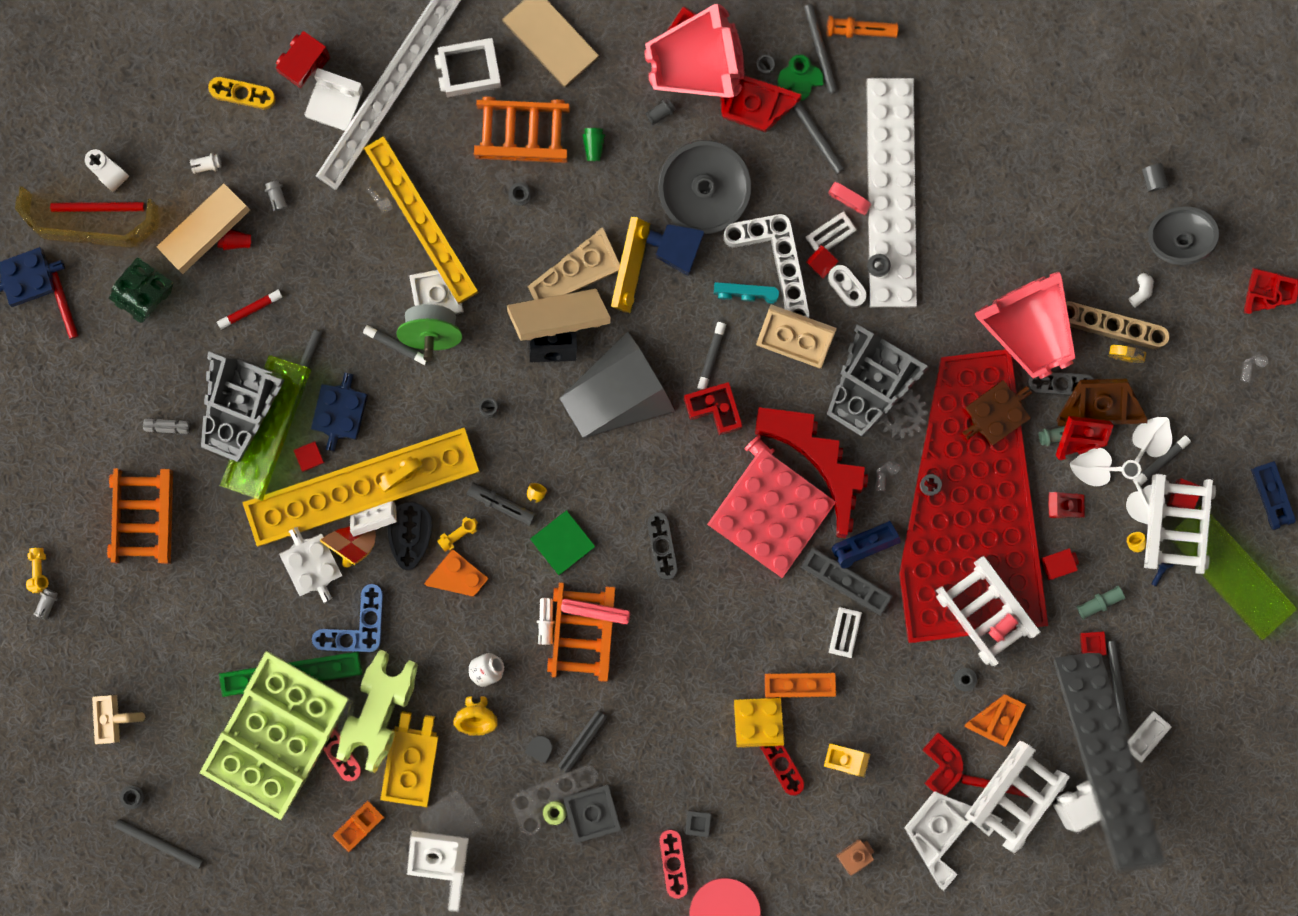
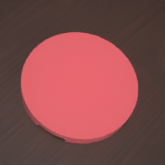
[690,878,761,916]

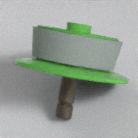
[397,304,462,361]

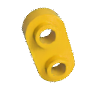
[379,456,423,492]

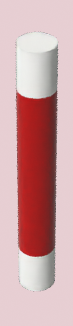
[217,289,283,330]

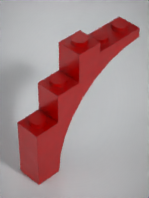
[755,407,868,538]

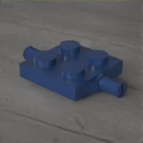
[0,247,65,307]
[311,373,368,452]

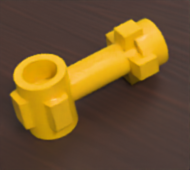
[437,517,478,552]
[26,548,49,593]

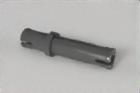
[467,482,536,526]

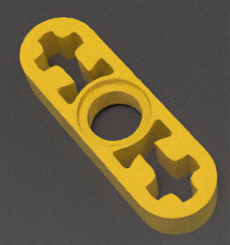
[208,77,275,109]

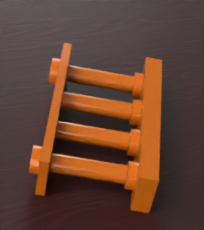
[474,97,570,163]
[107,469,173,564]
[547,583,615,682]

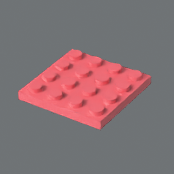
[707,448,836,578]

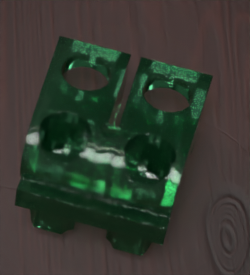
[109,257,173,323]

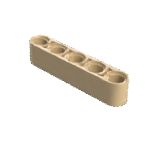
[1066,301,1169,349]

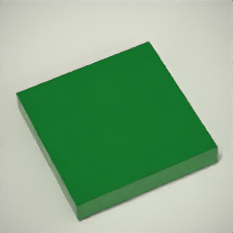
[530,510,595,576]

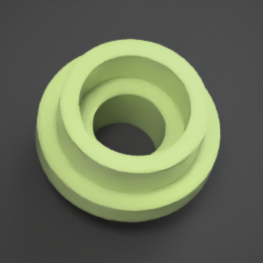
[543,801,567,825]

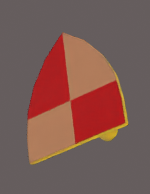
[320,526,376,568]

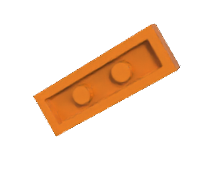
[765,673,836,697]

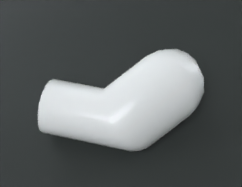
[1129,273,1154,308]

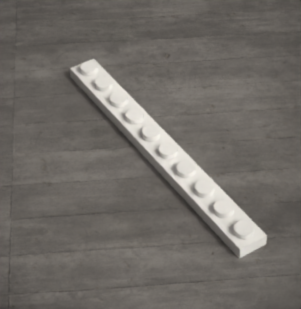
[316,0,461,190]

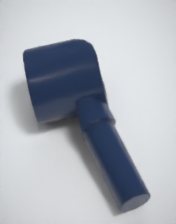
[1151,563,1174,587]

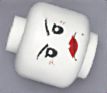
[469,653,504,687]

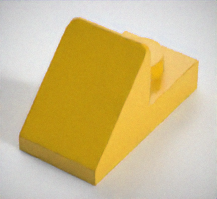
[824,744,870,777]

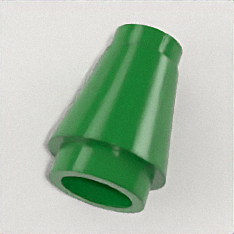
[582,128,605,161]

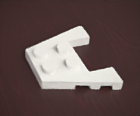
[904,791,1002,890]

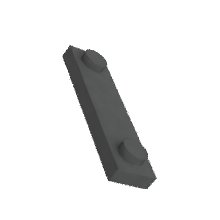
[800,547,893,616]

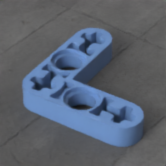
[312,584,383,652]

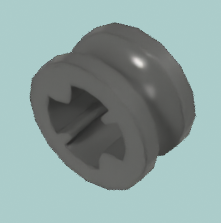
[920,474,942,496]

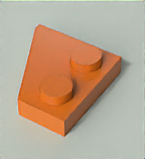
[424,549,489,597]
[964,694,1026,747]

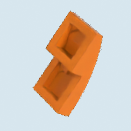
[333,801,384,852]

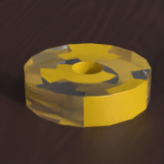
[1108,345,1146,363]

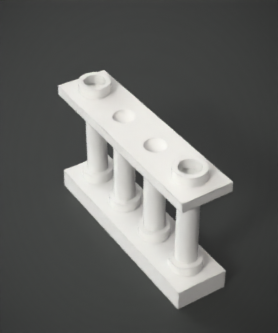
[1144,474,1216,574]
[936,556,1040,666]
[965,741,1070,854]

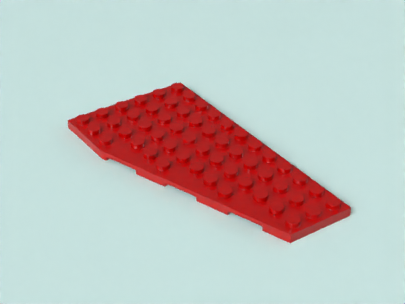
[899,349,1048,643]

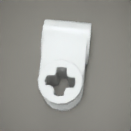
[85,149,129,193]

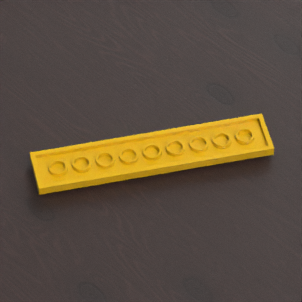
[242,427,480,547]

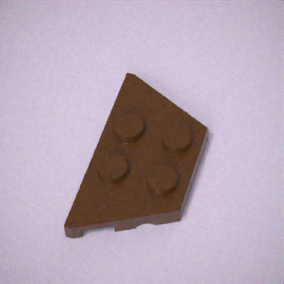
[1057,378,1148,426]

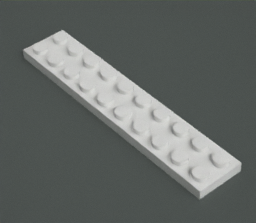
[867,78,917,308]

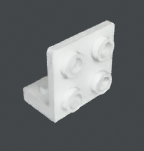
[305,68,364,131]

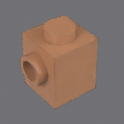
[836,839,874,876]

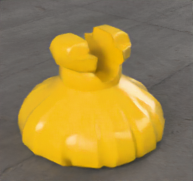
[454,697,498,736]

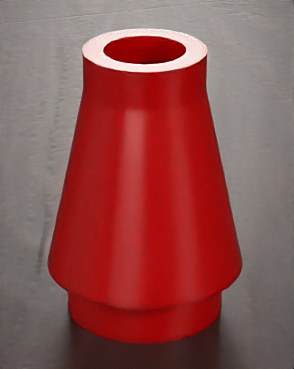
[217,229,251,250]

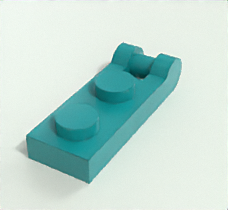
[713,282,779,304]

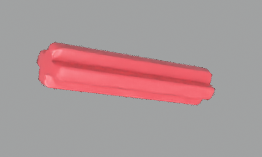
[561,599,630,624]

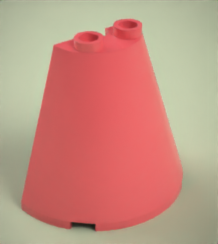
[645,4,744,97]
[975,272,1075,379]

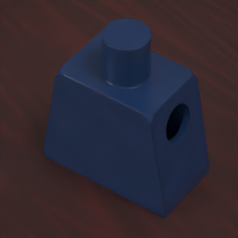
[646,225,704,276]

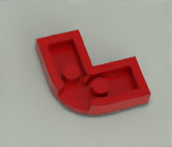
[922,732,963,796]

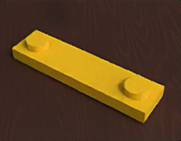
[611,217,650,313]

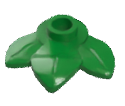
[777,54,823,101]

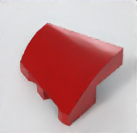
[1244,268,1298,314]

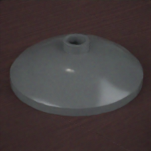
[1148,206,1219,265]

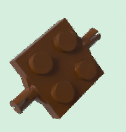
[962,380,1032,445]

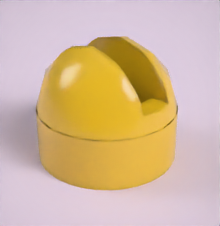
[527,483,547,503]
[1127,532,1146,553]

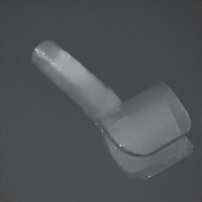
[365,185,393,212]

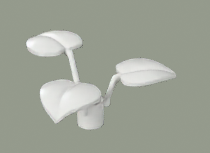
[1070,417,1172,524]

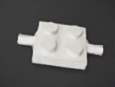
[279,527,342,602]

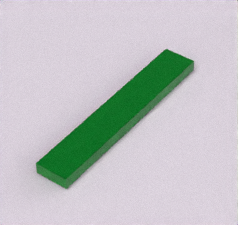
[219,652,362,697]

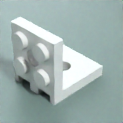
[407,831,469,911]

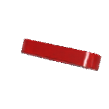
[760,745,804,795]

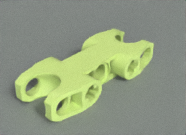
[337,650,418,773]

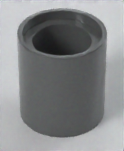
[1142,163,1169,192]

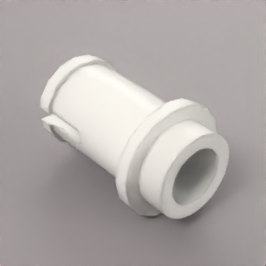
[190,153,221,174]

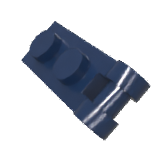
[1251,461,1296,530]
[831,521,901,568]

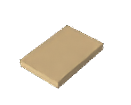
[756,304,837,369]

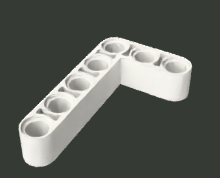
[724,214,809,318]

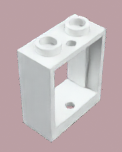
[435,38,501,97]

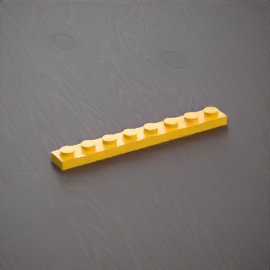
[364,136,479,304]

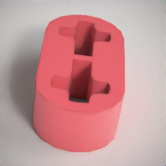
[828,182,872,215]

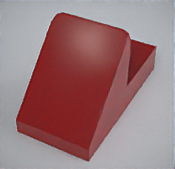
[1048,492,1085,518]

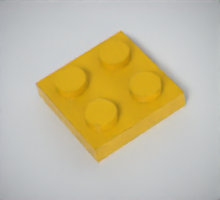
[734,698,784,747]

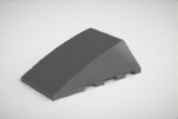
[827,324,929,437]
[560,332,675,438]
[201,351,284,462]

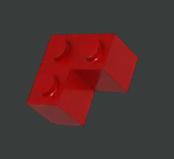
[276,31,330,89]
[683,382,743,436]

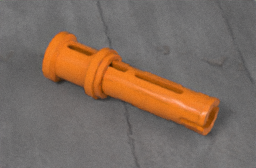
[827,16,898,38]

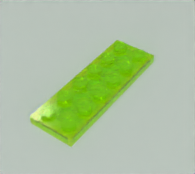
[220,355,311,501]
[1171,505,1297,640]

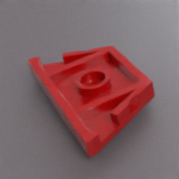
[720,75,802,132]

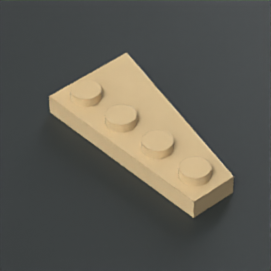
[528,227,620,300]

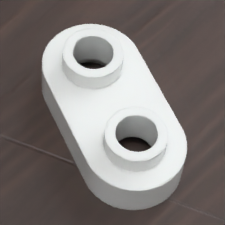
[828,265,866,307]

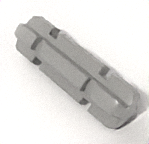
[143,419,190,434]

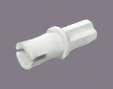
[537,598,555,645]

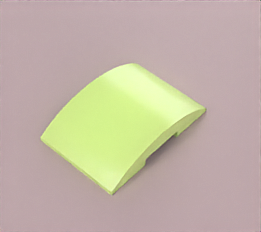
[200,651,349,820]

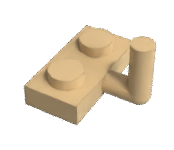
[92,695,145,744]

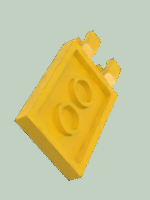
[380,711,438,807]

